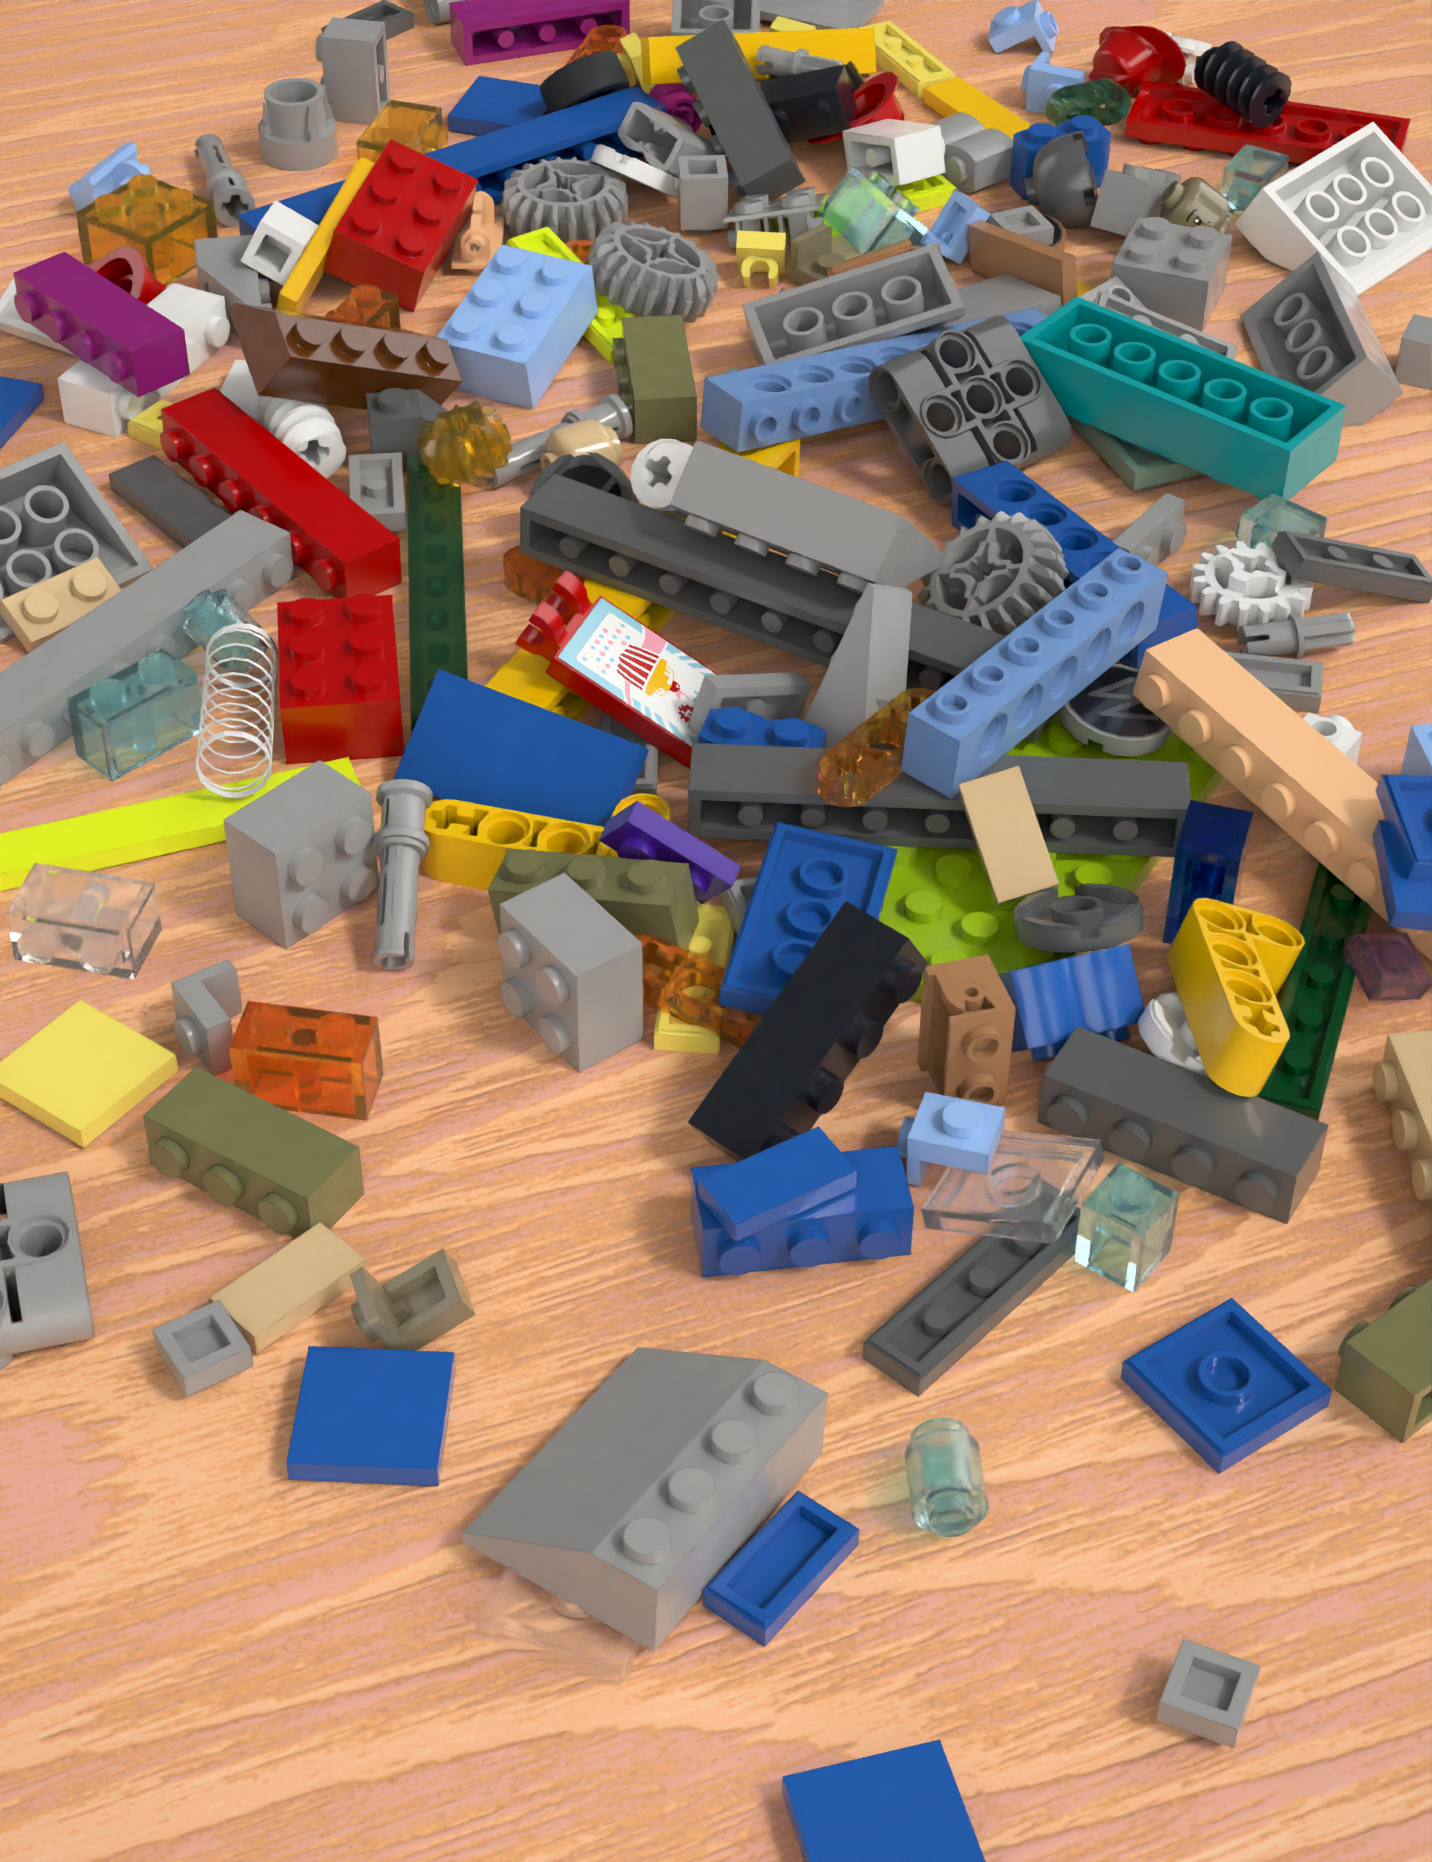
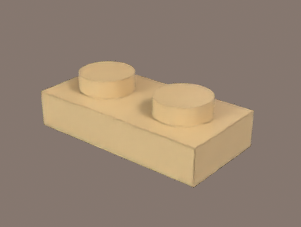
[0,557,122,653]

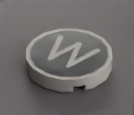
[1058,664,1173,756]

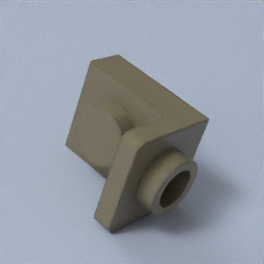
[790,224,846,287]

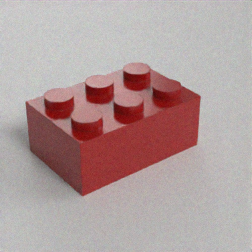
[324,139,479,312]
[277,594,404,765]

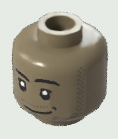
[1158,177,1231,233]

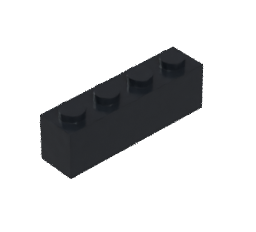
[688,901,928,1162]

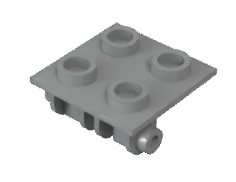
[723,187,828,249]

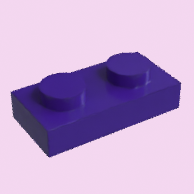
[599,801,741,904]

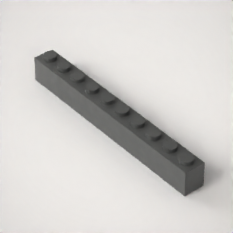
[520,473,1057,744]

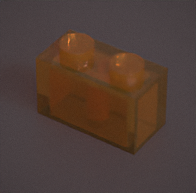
[229,1001,383,1121]

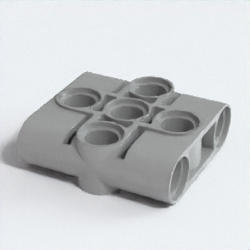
[0,1171,95,1371]

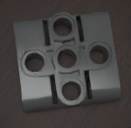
[869,315,1072,504]

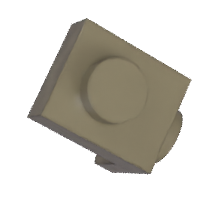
[350,1249,475,1350]

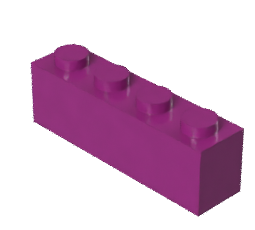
[449,0,630,66]
[13,251,190,398]

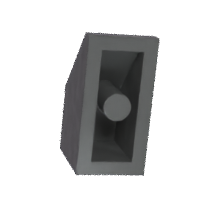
[366,388,479,473]

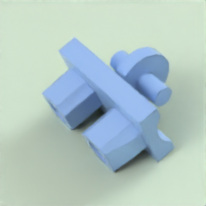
[68,142,153,224]

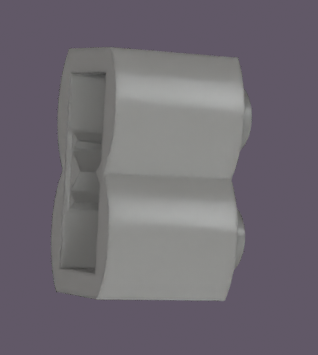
[617,102,717,178]
[929,112,1013,193]

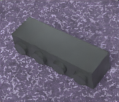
[675,20,806,201]
[1037,1026,1328,1224]

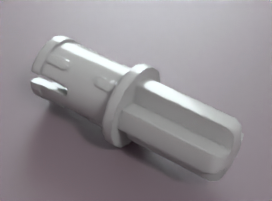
[755,45,843,77]
[1238,612,1355,659]

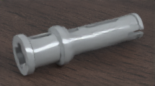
[194,134,256,227]
[479,394,633,489]
[373,779,433,971]

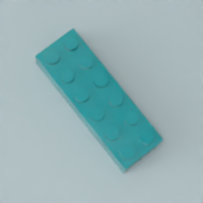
[1020,296,1346,506]

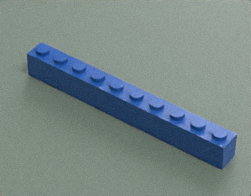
[238,86,666,281]

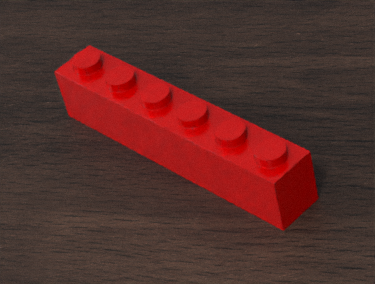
[160,387,402,598]

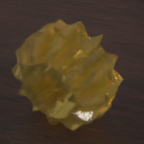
[418,401,513,488]

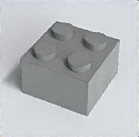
[1111,217,1232,332]
[224,760,379,950]
[497,873,643,1073]

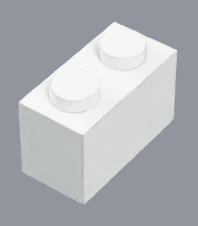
[842,119,946,185]

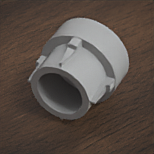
[258,78,338,171]

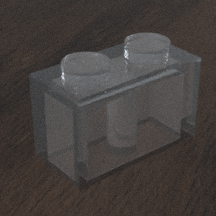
[5,863,162,980]

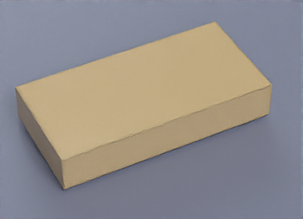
[958,766,1059,907]
[209,1222,367,1353]

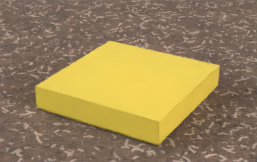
[0,1000,178,1148]

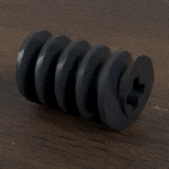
[1194,41,1292,129]

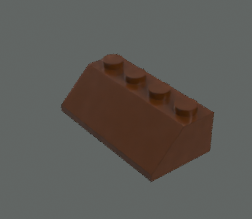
[229,302,462,410]

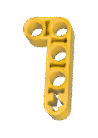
[422,793,671,890]
[1166,898,1305,1097]

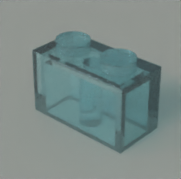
[818,166,929,254]
[67,648,206,782]

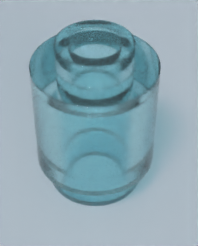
[183,589,269,673]
[904,1418,989,1537]

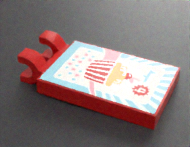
[515,570,719,769]

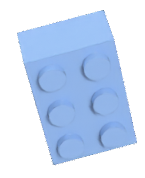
[437,244,598,410]

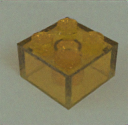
[76,174,218,286]

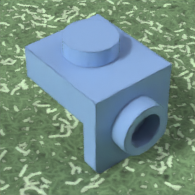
[988,0,1059,54]
[1021,52,1085,119]
[906,189,991,264]
[897,1092,1005,1187]

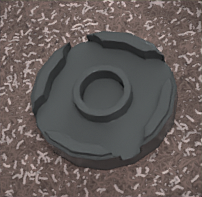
[1014,883,1143,953]

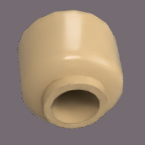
[540,418,623,470]

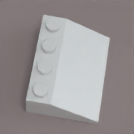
[1234,122,1432,297]

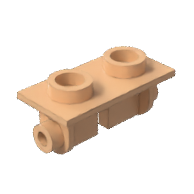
[451,191,505,273]

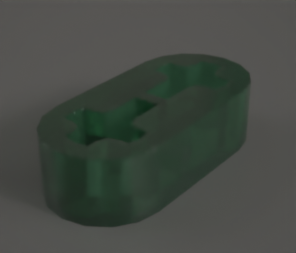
[1045,78,1131,126]

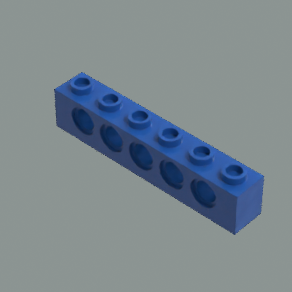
[952,461,1198,670]

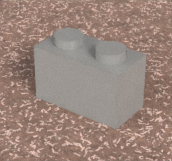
[316,17,391,126]

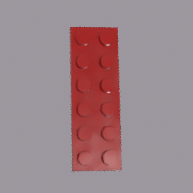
[1125,80,1411,165]

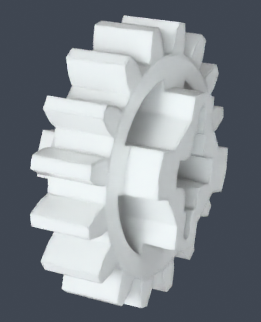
[1190,541,1314,632]

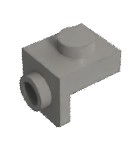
[171,960,242,1076]

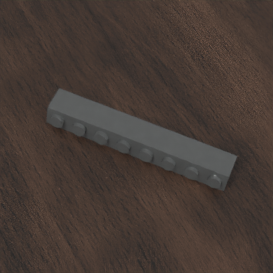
[688,743,1192,858]

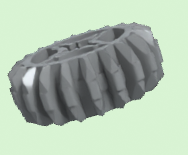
[501,157,628,252]
[587,220,720,323]
[917,511,1069,636]

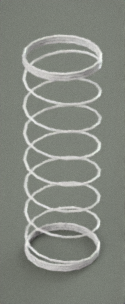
[195,623,278,798]

